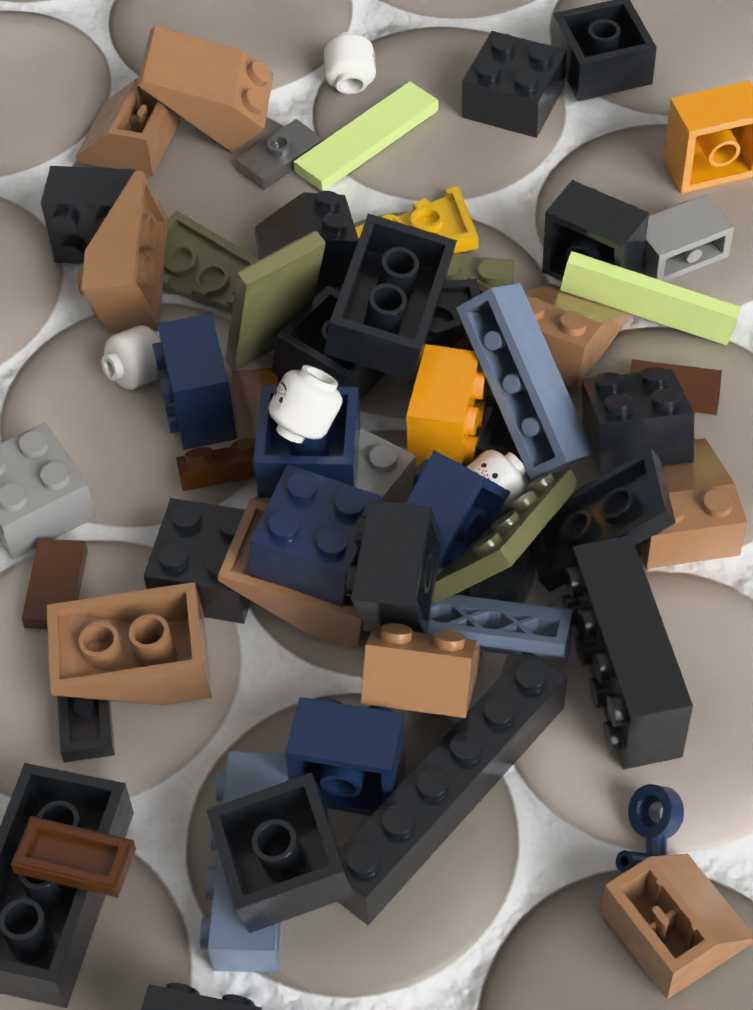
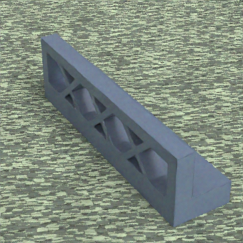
[363,595,573,662]

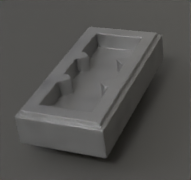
[236,119,323,190]

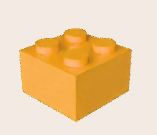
[663,81,753,193]
[406,344,487,468]

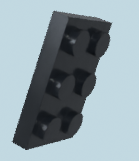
[533,448,676,592]

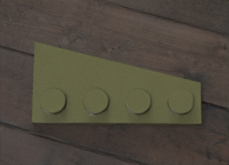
[162,210,259,311]
[433,469,580,604]

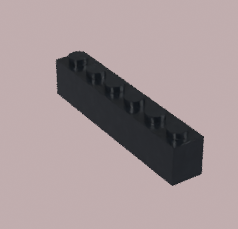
[338,652,567,925]

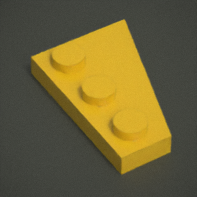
[355,185,478,254]

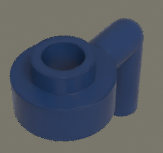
[616,784,684,872]

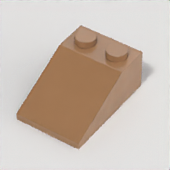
[137,26,274,153]
[77,171,168,333]
[525,283,630,390]
[639,438,747,569]
[218,498,364,649]
[47,582,212,705]
[361,623,483,718]

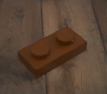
[176,438,256,491]

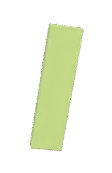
[294,81,438,191]
[560,251,742,346]

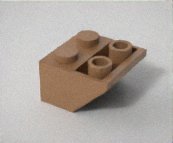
[76,78,180,176]
[600,853,753,1000]

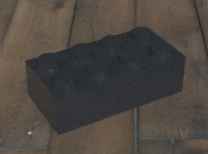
[562,535,693,770]
[0,763,134,1008]

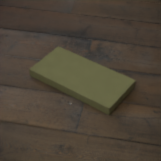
[225,231,326,371]

